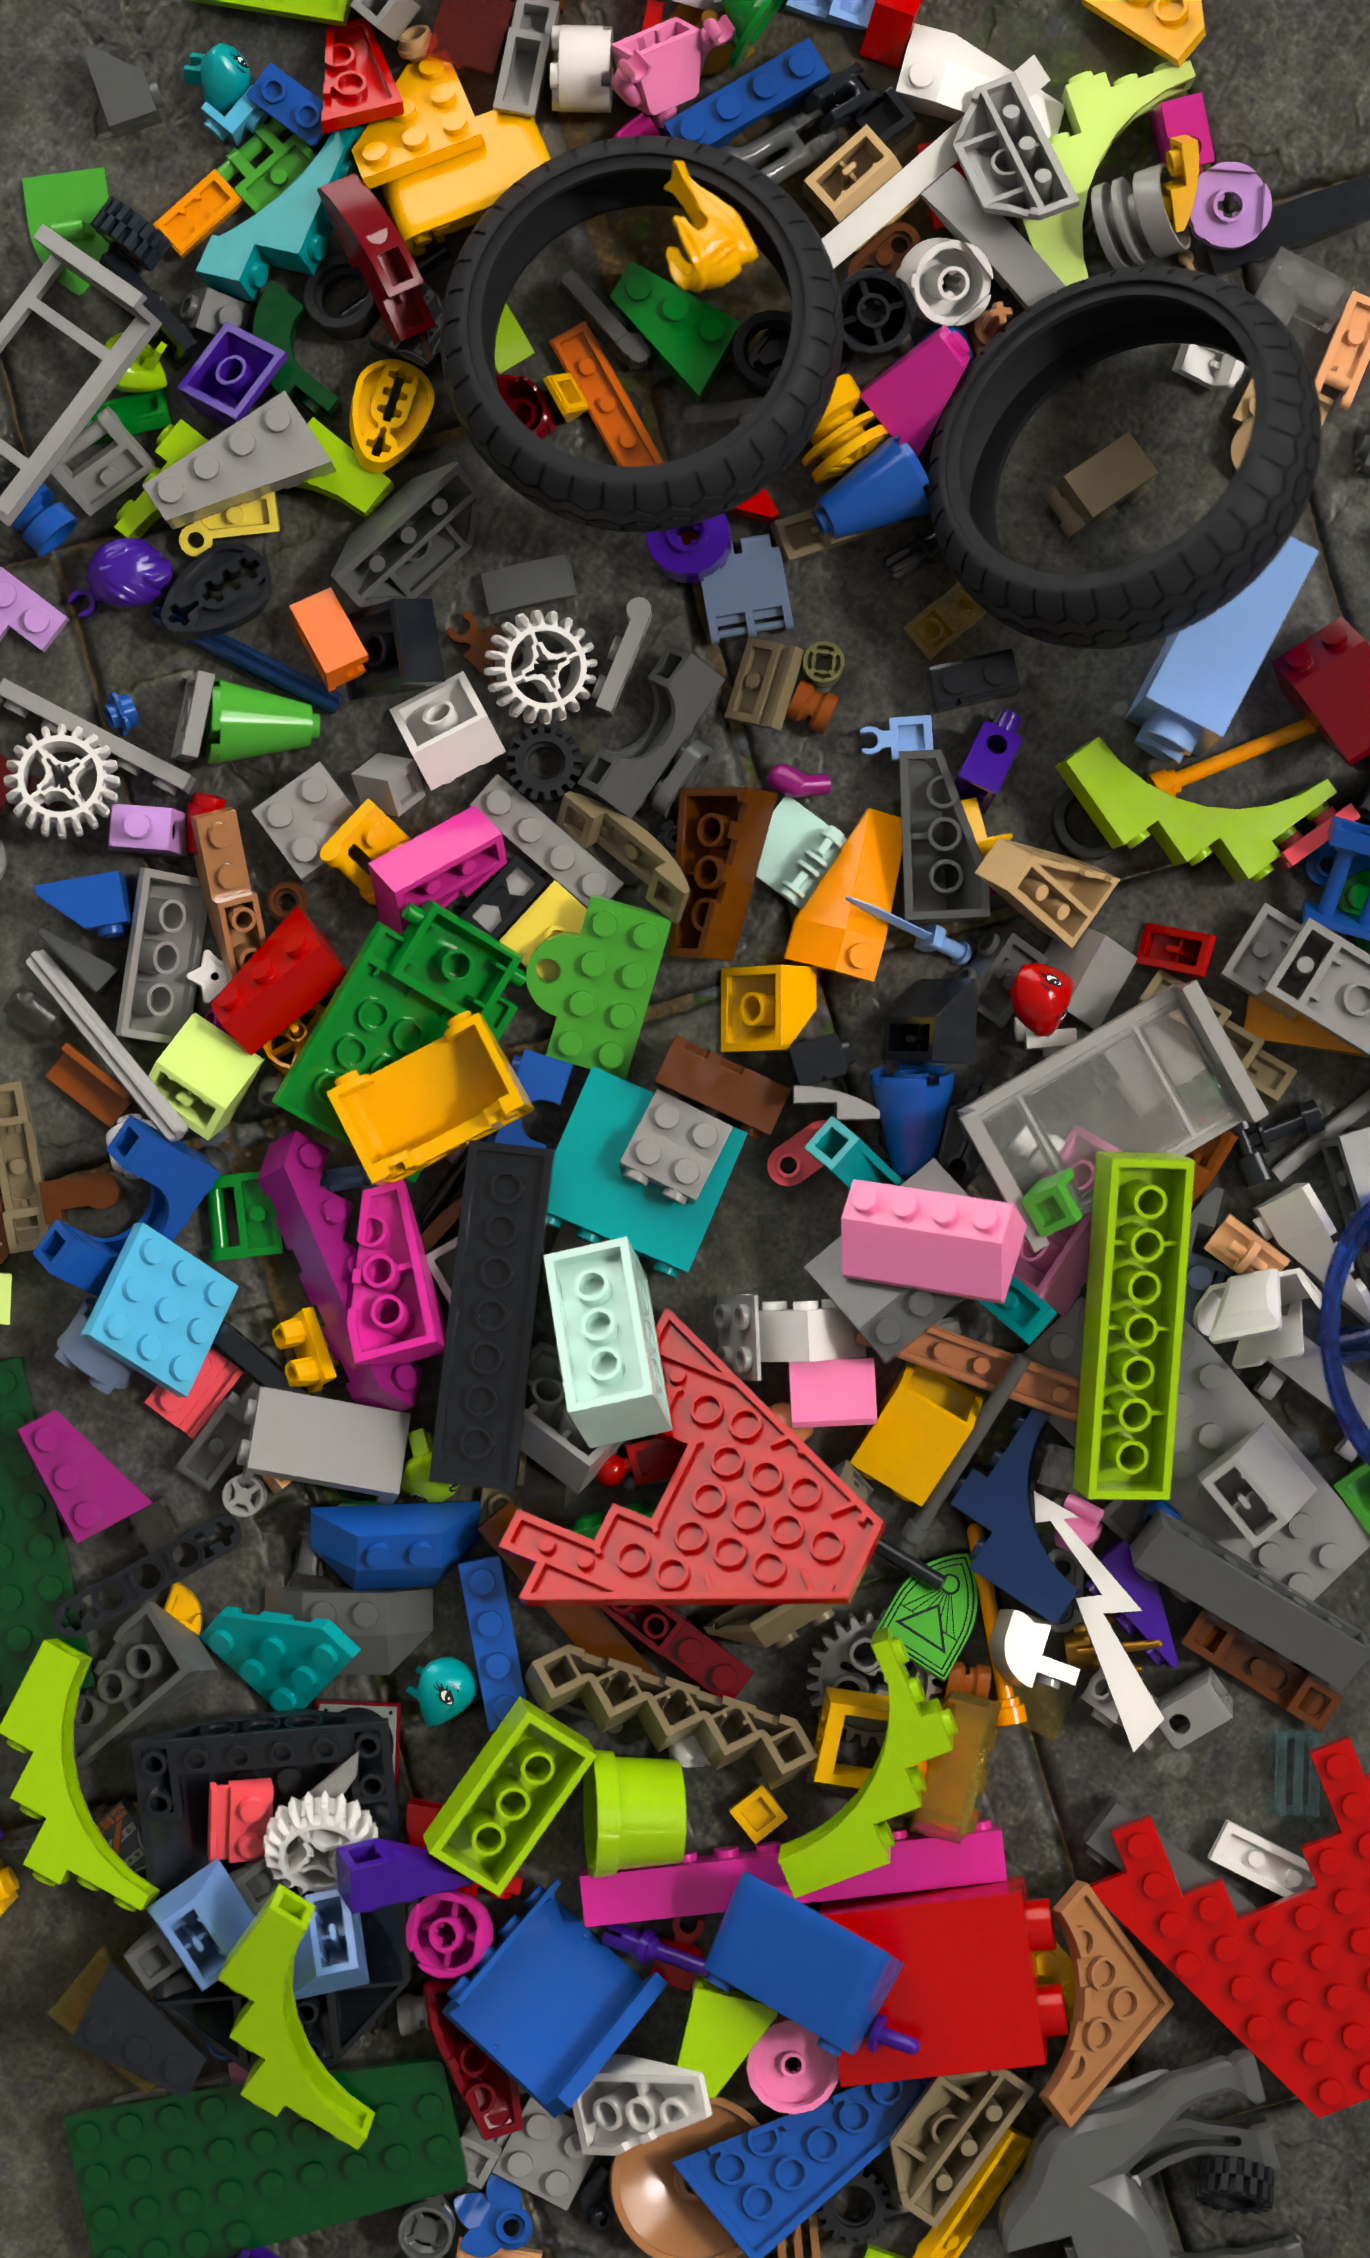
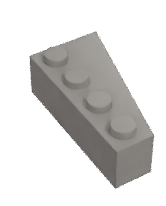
[142,391,336,530]

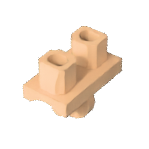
[1203,1213,1291,1275]

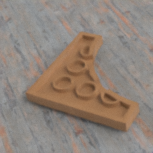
[1039,1880,1174,2128]

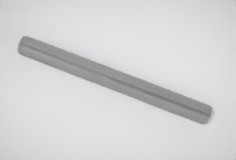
[26,949,188,1143]

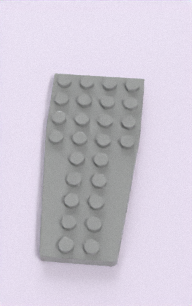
[1021,1295,1370,1601]

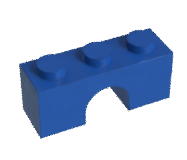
[486,1049,574,1149]

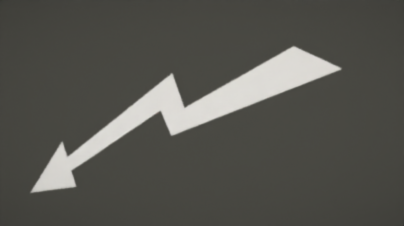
[1034,1491,1164,1752]

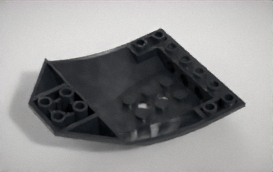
[131,1709,411,2073]

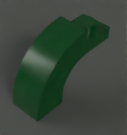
[253,280,342,420]

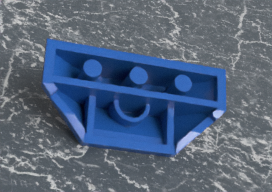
[309,1501,480,1590]

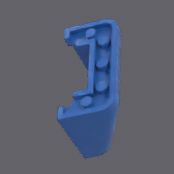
[703,1871,905,2058]

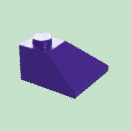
[177,321,289,429]

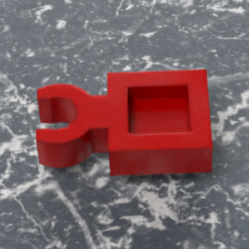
[650,1916,704,1992]

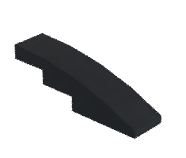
[1204,174,1370,277]

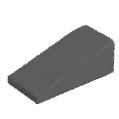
[37,927,124,994]

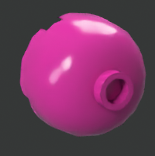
[406,1891,493,1978]

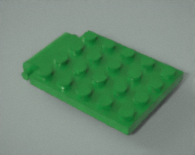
[271,900,526,1183]

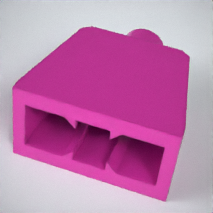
[1147,92,1215,175]

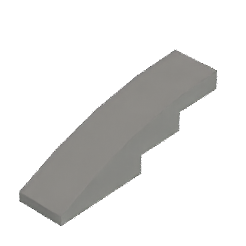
[920,167,1066,311]

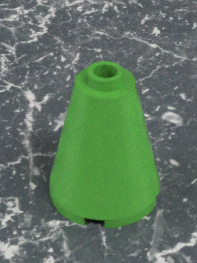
[205,679,320,764]

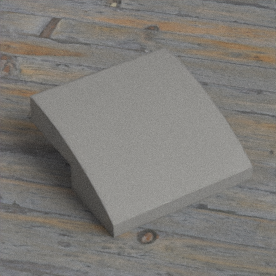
[791,1086,880,1121]

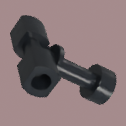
[1216,1099,1325,1188]

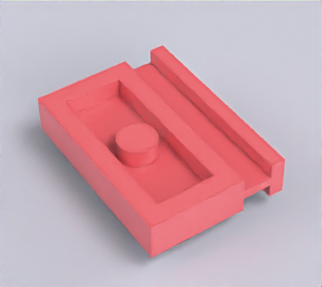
[1274,803,1361,872]
[144,1346,245,1439]
[207,1778,274,1863]

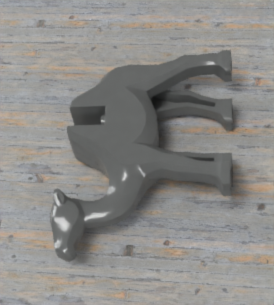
[996,2047,1304,2258]

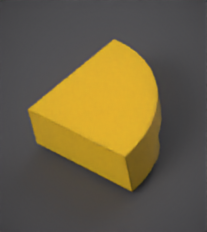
[164,1582,203,1635]

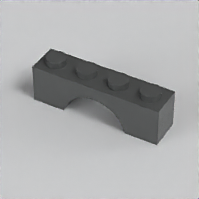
[577,644,725,819]

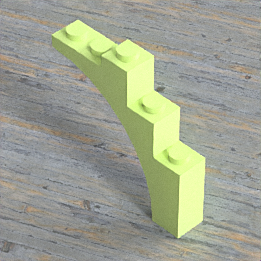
[1015,60,1196,286]

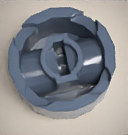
[55,1298,136,1394]

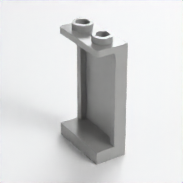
[237,1386,411,1505]

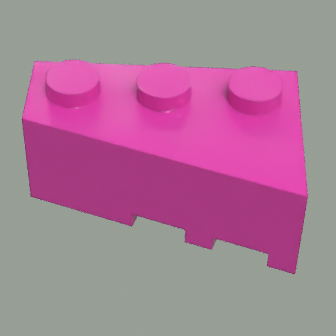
[368,805,507,935]

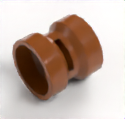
[785,679,840,735]
[943,1660,991,1707]

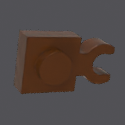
[447,611,523,683]

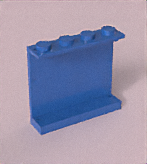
[441,1879,668,2118]

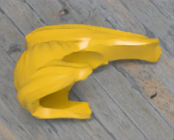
[664,160,759,292]

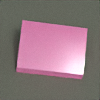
[787,1358,877,1428]

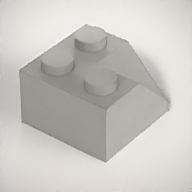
[252,761,357,883]

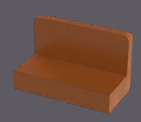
[45,1042,135,1128]

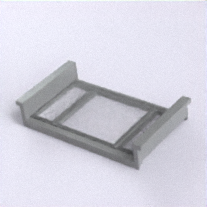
[957,980,1269,1253]

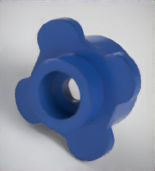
[104,691,139,737]

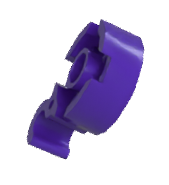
[646,513,731,583]

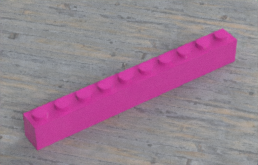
[579,1818,1007,1927]

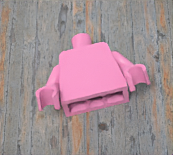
[610,15,736,128]

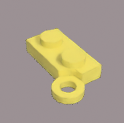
[179,492,280,557]

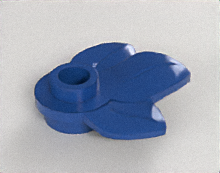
[453,2171,533,2258]

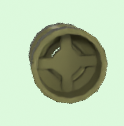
[801,641,845,688]

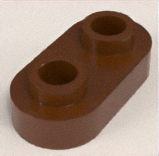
[847,222,921,277]

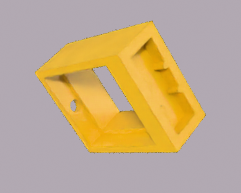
[811,1686,927,1789]

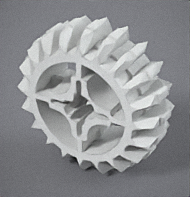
[484,610,598,725]
[4,724,121,839]
[263,1789,378,1896]

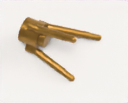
[1063,1613,1163,1673]

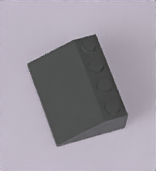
[804,1158,970,1365]

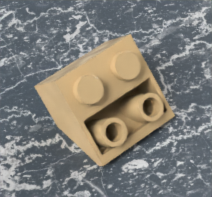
[802,124,920,254]

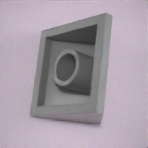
[1044,927,1138,1030]

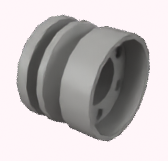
[1091,162,1191,270]

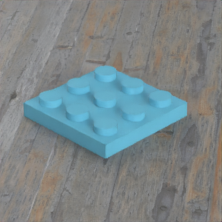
[81,1223,239,1397]

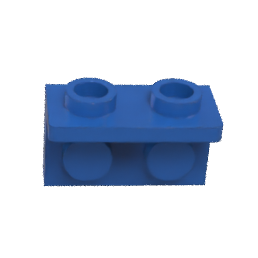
[247,62,333,147]

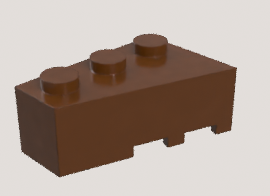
[654,1035,791,1140]

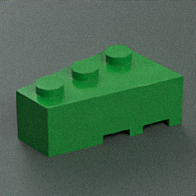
[610,261,741,406]

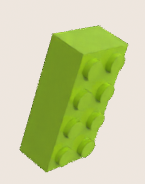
[422,1696,597,1896]

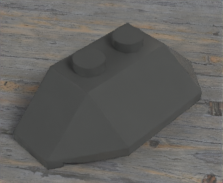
[331,461,484,607]
[265,1587,434,1675]

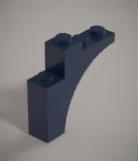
[949,1408,1081,1626]

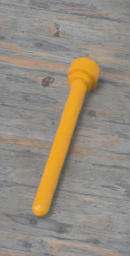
[1147,719,1317,798]
[967,1523,1028,1727]

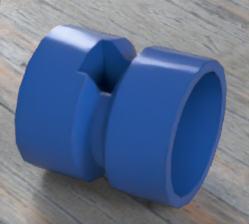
[11,482,79,557]

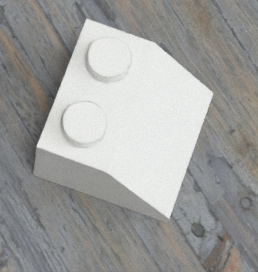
[389,671,506,791]

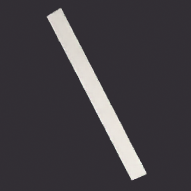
[821,55,1050,269]

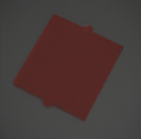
[426,0,514,75]

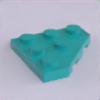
[199,1606,361,1711]

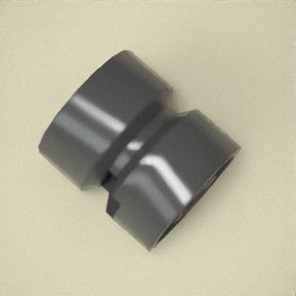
[398,2194,457,2258]

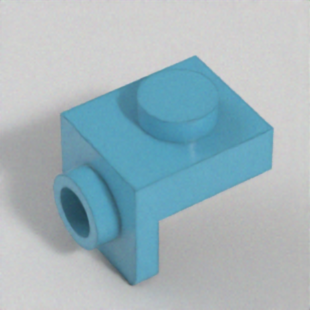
[200,85,268,145]

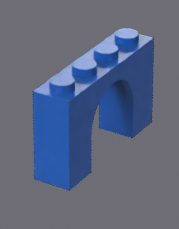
[33,1115,221,1297]

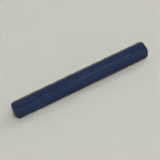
[151,603,343,714]

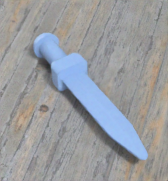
[845,896,972,965]

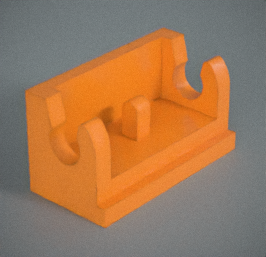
[289,587,369,692]

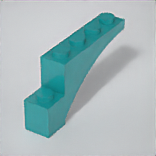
[196,123,369,302]

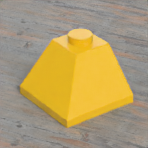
[721,965,817,1052]

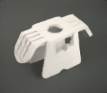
[1193,1268,1330,1369]

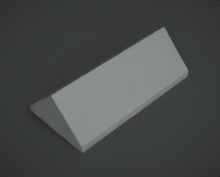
[116,867,207,1044]

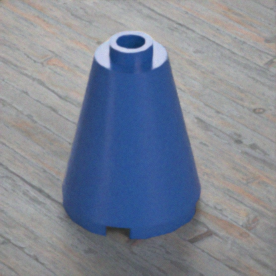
[812,434,931,539]
[870,1063,955,1181]

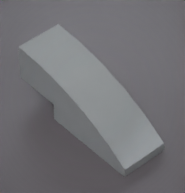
[493,0,560,118]

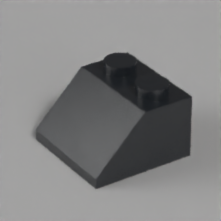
[347,599,445,700]

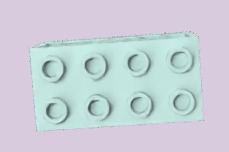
[544,1237,673,1448]

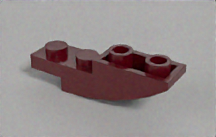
[317,173,436,345]
[596,1605,755,1699]

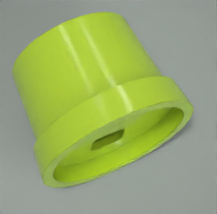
[583,1749,686,1879]

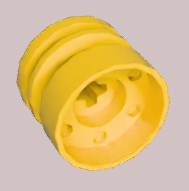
[802,374,889,485]

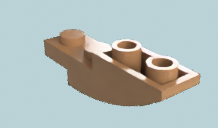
[190,807,266,981]

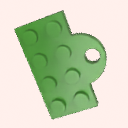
[526,894,672,1079]

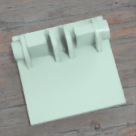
[756,795,847,909]

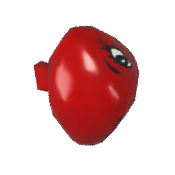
[1008,963,1073,1037]

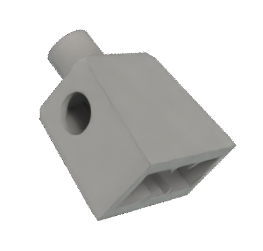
[1143,1664,1233,1751]

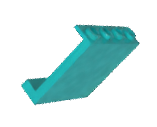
[547,1066,748,1279]

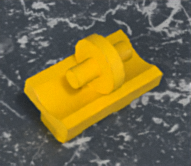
[272,1306,340,1393]

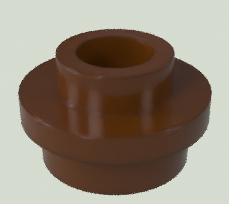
[266,881,309,922]

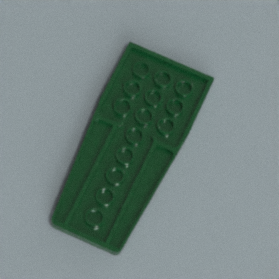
[64,2057,468,2258]

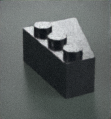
[70,1959,207,2099]

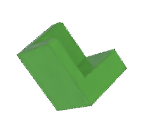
[1021,1167,1082,1238]

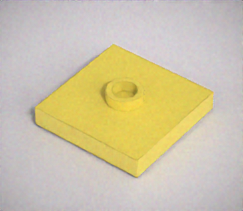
[499,880,587,980]

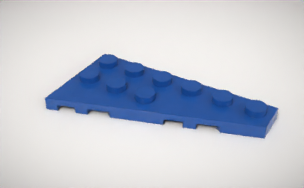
[671,2077,933,2258]

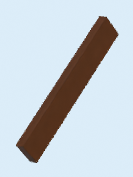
[477,1500,659,1719]

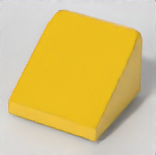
[543,372,590,423]

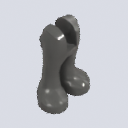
[717,109,839,184]

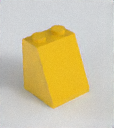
[850,1361,984,1507]

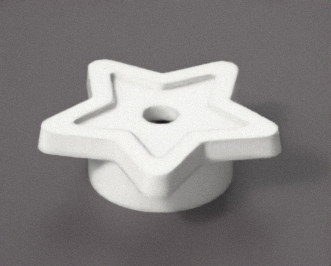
[186,950,230,1004]

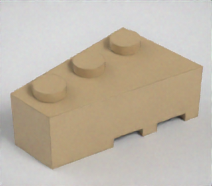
[975,838,1120,948]

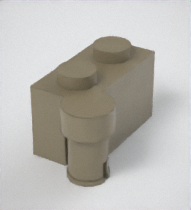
[1042,432,1159,540]

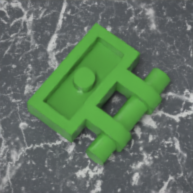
[216,118,317,215]

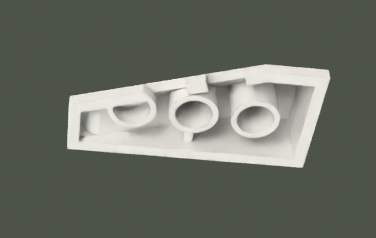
[896,23,1065,138]
[1252,1183,1370,1328]
[572,2054,712,2156]

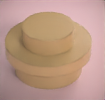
[397,25,439,63]

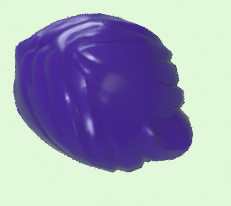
[85,538,172,609]

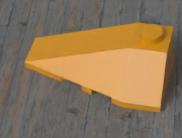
[783,808,903,982]

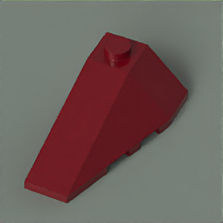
[423,1968,523,2141]

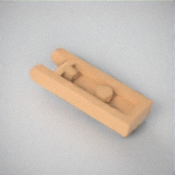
[1314,290,1370,411]

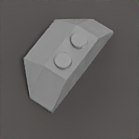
[953,73,1080,221]

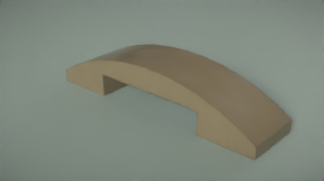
[556,791,690,924]
[0,1081,51,1254]

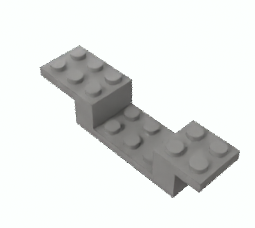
[1219,903,1370,1058]

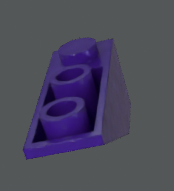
[1084,1539,1179,1669]
[336,1838,474,1914]

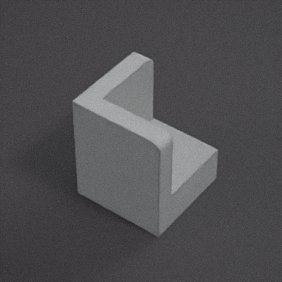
[351,753,426,817]

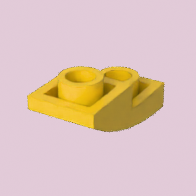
[1161,134,1199,232]

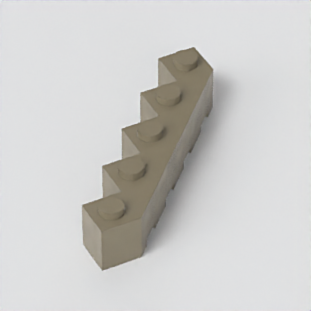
[524,1644,818,1790]

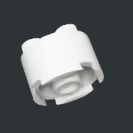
[550,25,613,113]
[895,237,993,326]

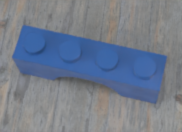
[664,38,830,148]
[458,1553,530,1732]

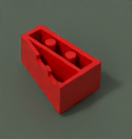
[210,905,347,1056]

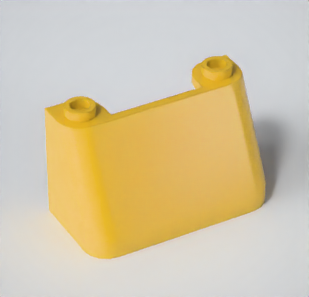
[380,110,551,259]
[326,1011,534,1186]

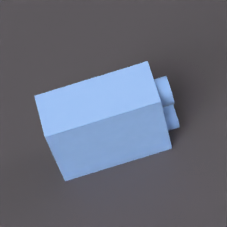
[1125,536,1320,765]

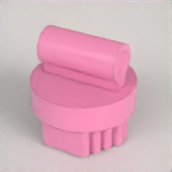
[1053,1493,1104,1554]

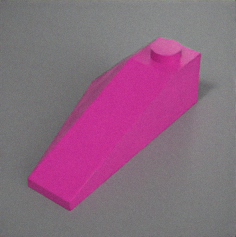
[347,1180,446,1365]

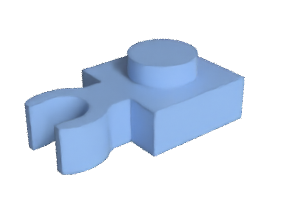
[860,715,934,762]

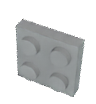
[492,2096,595,2211]

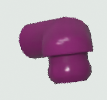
[767,764,831,798]

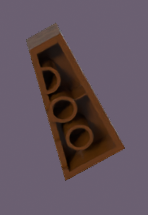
[669,787,778,962]

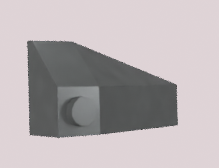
[899,749,991,925]
[74,1602,218,1771]

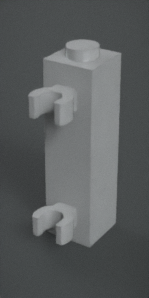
[1253,1335,1370,1462]

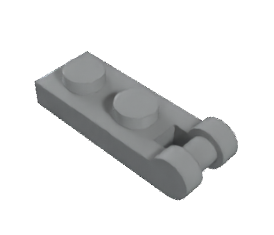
[591,597,652,717]

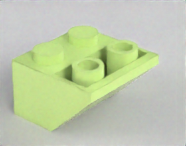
[148,1013,264,1141]

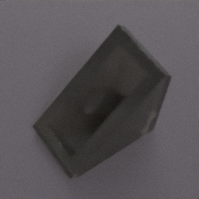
[522,1455,567,1528]

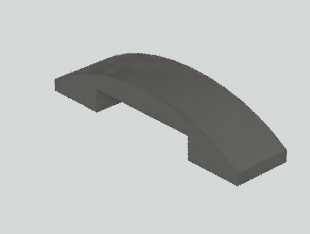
[123,1855,290,1991]

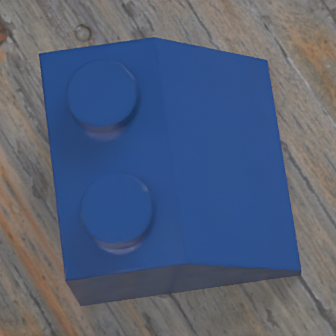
[34,871,135,940]

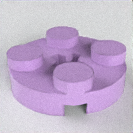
[1188,162,1272,250]

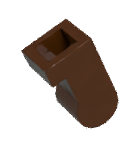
[39,1173,124,1224]

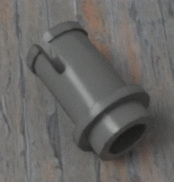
[296,1522,324,1576]

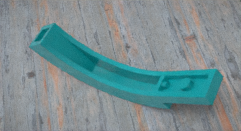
[804,1116,1057,1345]

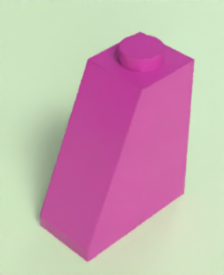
[859,324,971,458]

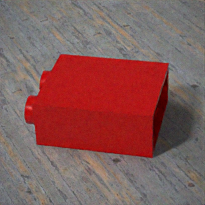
[818,1875,1068,2087]

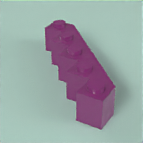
[258,1130,424,1412]

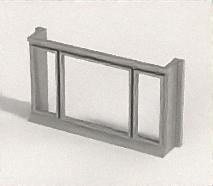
[0,224,163,527]

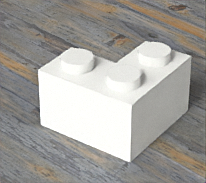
[759,1299,866,1362]

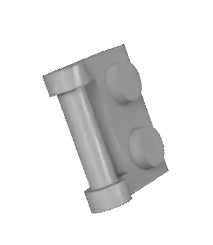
[51,406,155,517]

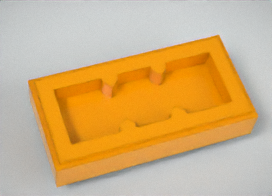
[153,169,244,259]

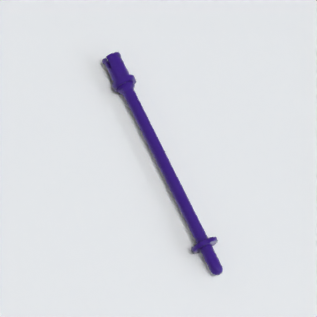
[602,1924,920,2055]

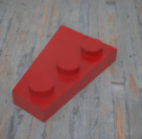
[321,18,404,134]

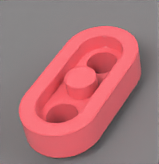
[767,1120,827,1186]

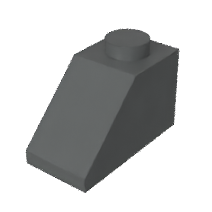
[82,45,165,139]

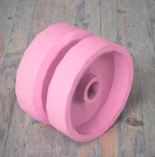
[745,2013,839,2115]

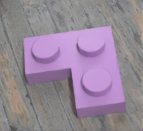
[0,566,70,652]

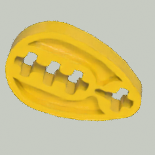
[349,359,435,473]

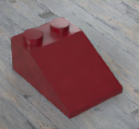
[1271,616,1370,766]

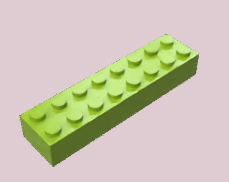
[1073,1151,1195,1500]

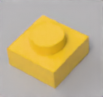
[729,1782,788,1844]

